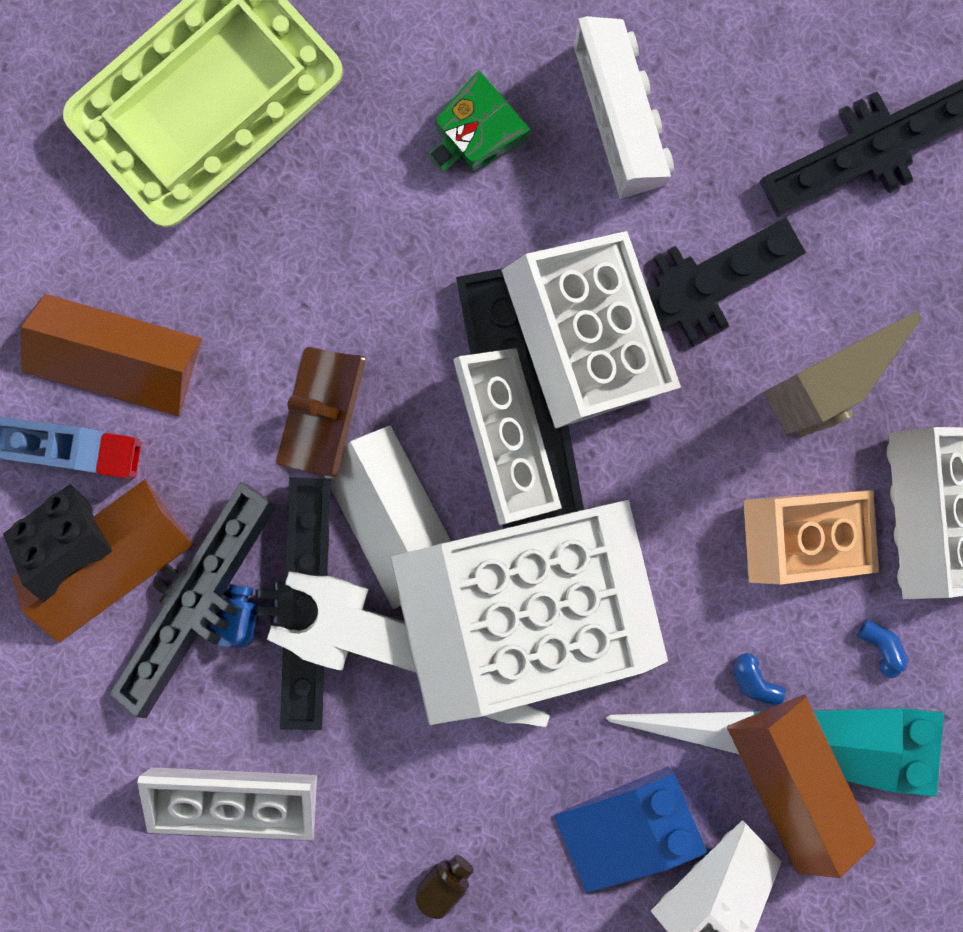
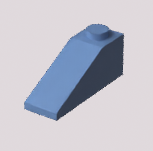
[0,417,113,473]

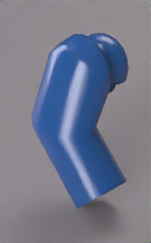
[857,619,908,678]
[733,653,786,706]

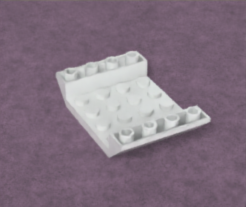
[390,500,668,725]

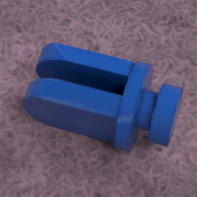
[213,584,258,648]

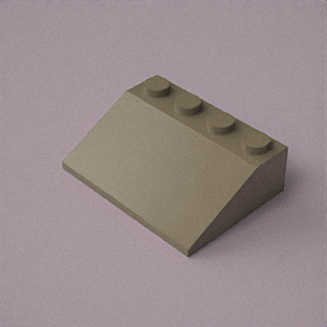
[764,310,922,437]

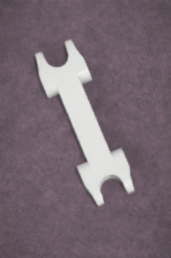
[267,571,550,727]

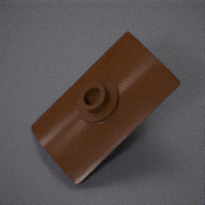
[276,347,366,478]

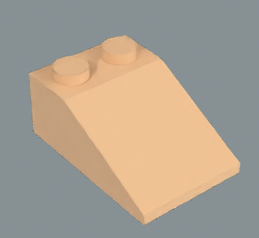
[743,490,879,585]

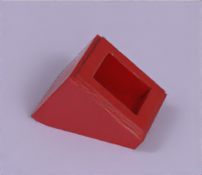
[96,433,142,480]

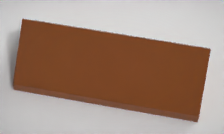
[21,294,203,417]
[11,479,194,643]
[727,694,876,878]

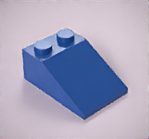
[554,766,708,893]

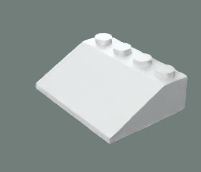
[502,231,681,429]

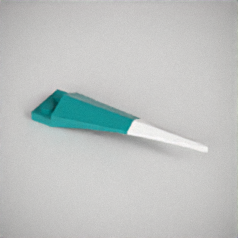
[606,707,944,797]

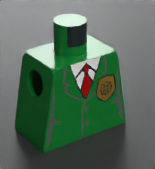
[427,70,530,172]

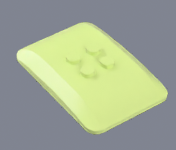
[63,0,343,228]

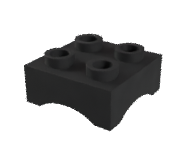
[3,484,112,603]

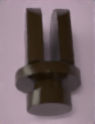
[415,854,474,919]

